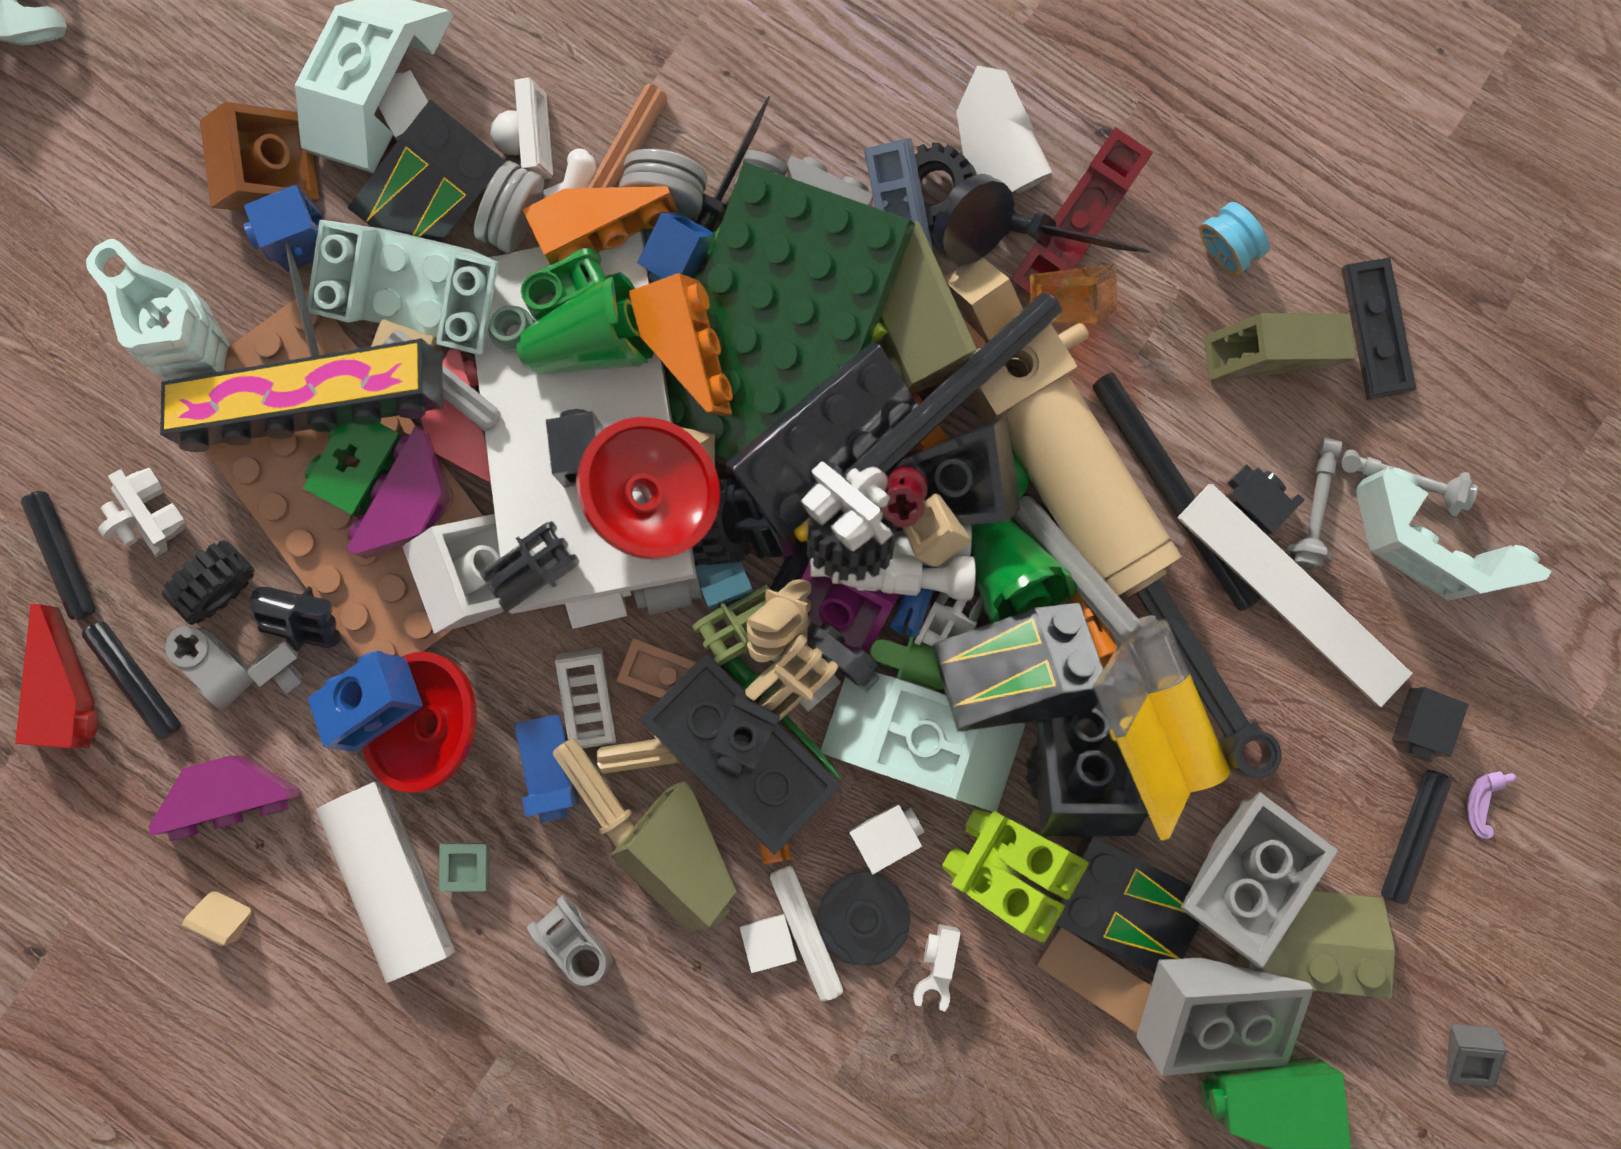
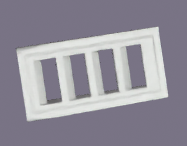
[555,647,616,748]

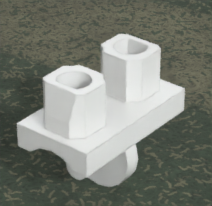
[801,462,892,552]
[98,468,186,558]

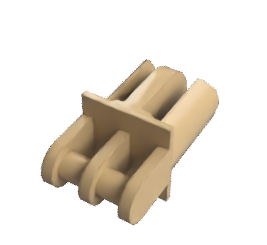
[747,579,811,662]
[745,635,838,722]

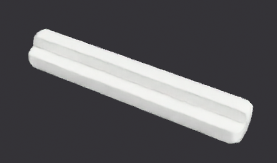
[770,866,843,1002]

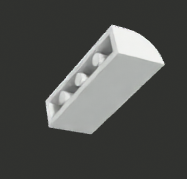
[316,781,456,983]

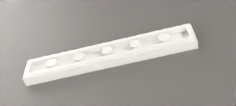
[1177,484,1413,707]

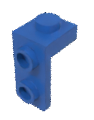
[515,715,579,823]

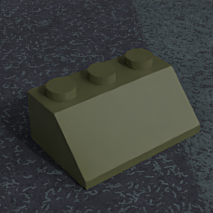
[874,221,977,394]
[1236,890,1395,999]

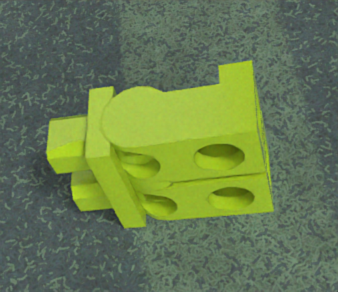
[942,809,1089,943]

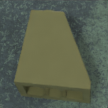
[1204,313,1356,380]
[610,780,736,933]

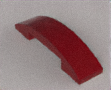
[1010,127,1153,298]

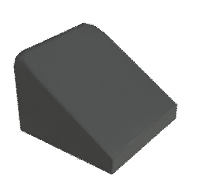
[1446,1024,1507,1087]

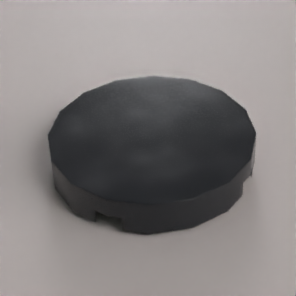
[933,174,1015,264]
[817,871,911,966]

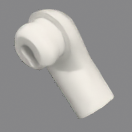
[543,148,597,197]

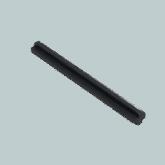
[840,292,1062,485]
[1093,372,1261,611]

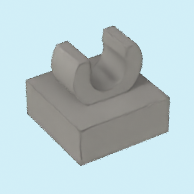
[247,638,303,694]

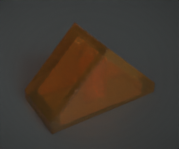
[1030,264,1117,324]

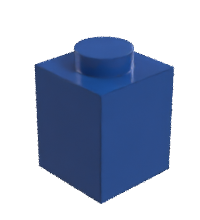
[637,212,716,282]

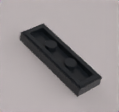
[1341,257,1416,400]

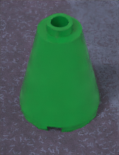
[517,272,654,374]
[970,519,1076,624]

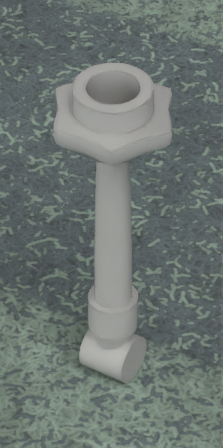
[1287,437,1342,569]
[1341,450,1478,517]

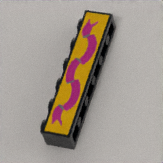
[160,338,443,452]

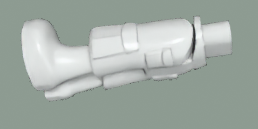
[810,525,975,600]

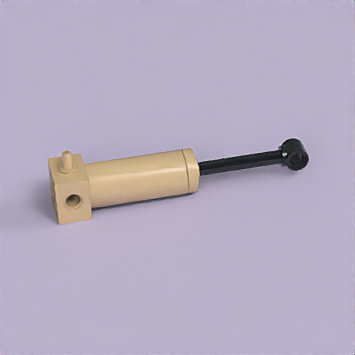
[968,323,1282,778]

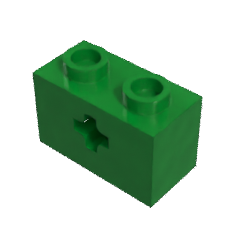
[303,423,402,517]

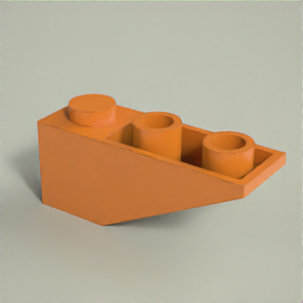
[522,186,678,266]
[629,273,732,417]

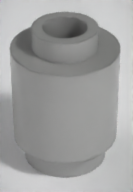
[633,569,702,616]

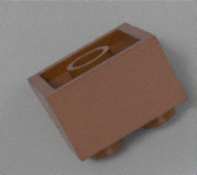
[200,101,320,212]

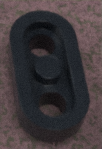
[806,622,880,693]

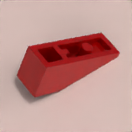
[15,603,98,748]

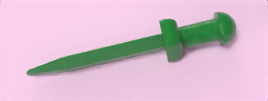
[720,646,841,779]

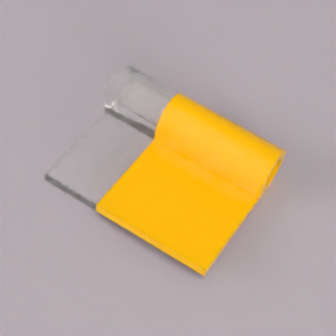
[1093,615,1231,841]

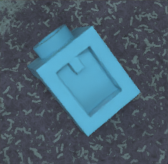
[695,561,753,611]

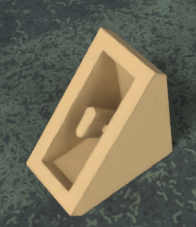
[944,258,1023,342]

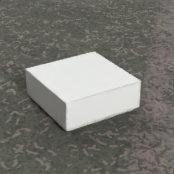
[739,914,797,973]

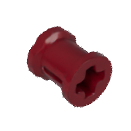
[881,467,928,527]

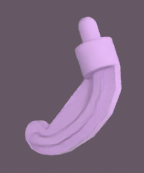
[1467,771,1517,839]

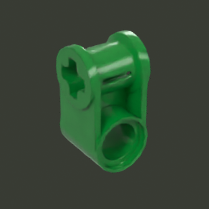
[520,248,605,321]

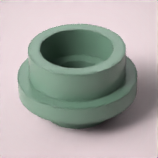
[488,306,535,352]

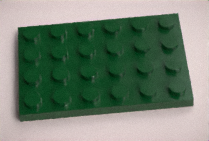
[666,162,916,460]

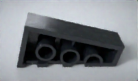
[885,416,1020,531]

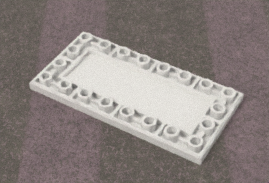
[475,231,696,614]

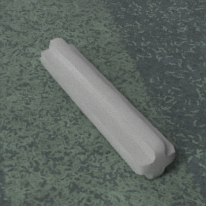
[383,330,501,431]

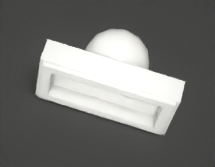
[490,77,553,180]

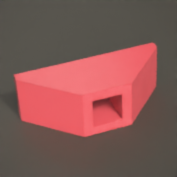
[421,349,491,485]

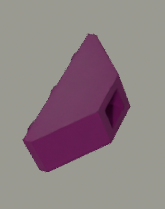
[346,426,451,559]
[148,756,301,841]

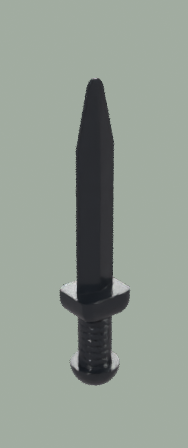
[696,96,770,231]
[1005,210,1150,254]

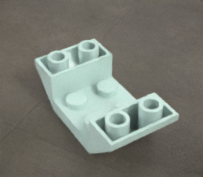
[295,0,453,173]
[307,220,499,355]
[1355,467,1552,601]
[820,673,1025,812]

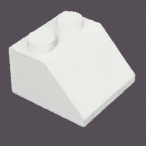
[402,514,504,634]

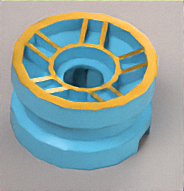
[1199,202,1270,276]

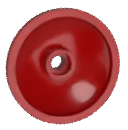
[577,417,720,560]
[362,652,477,793]

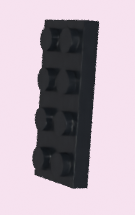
[725,342,918,539]
[639,653,841,855]

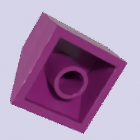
[802,562,899,653]

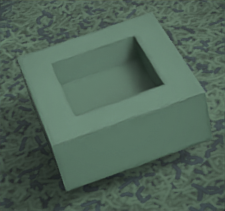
[439,843,490,892]

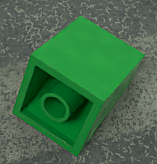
[1200,1057,1351,1149]

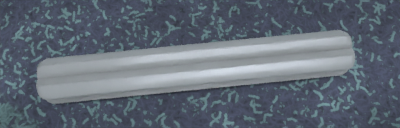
[1013,495,1141,642]

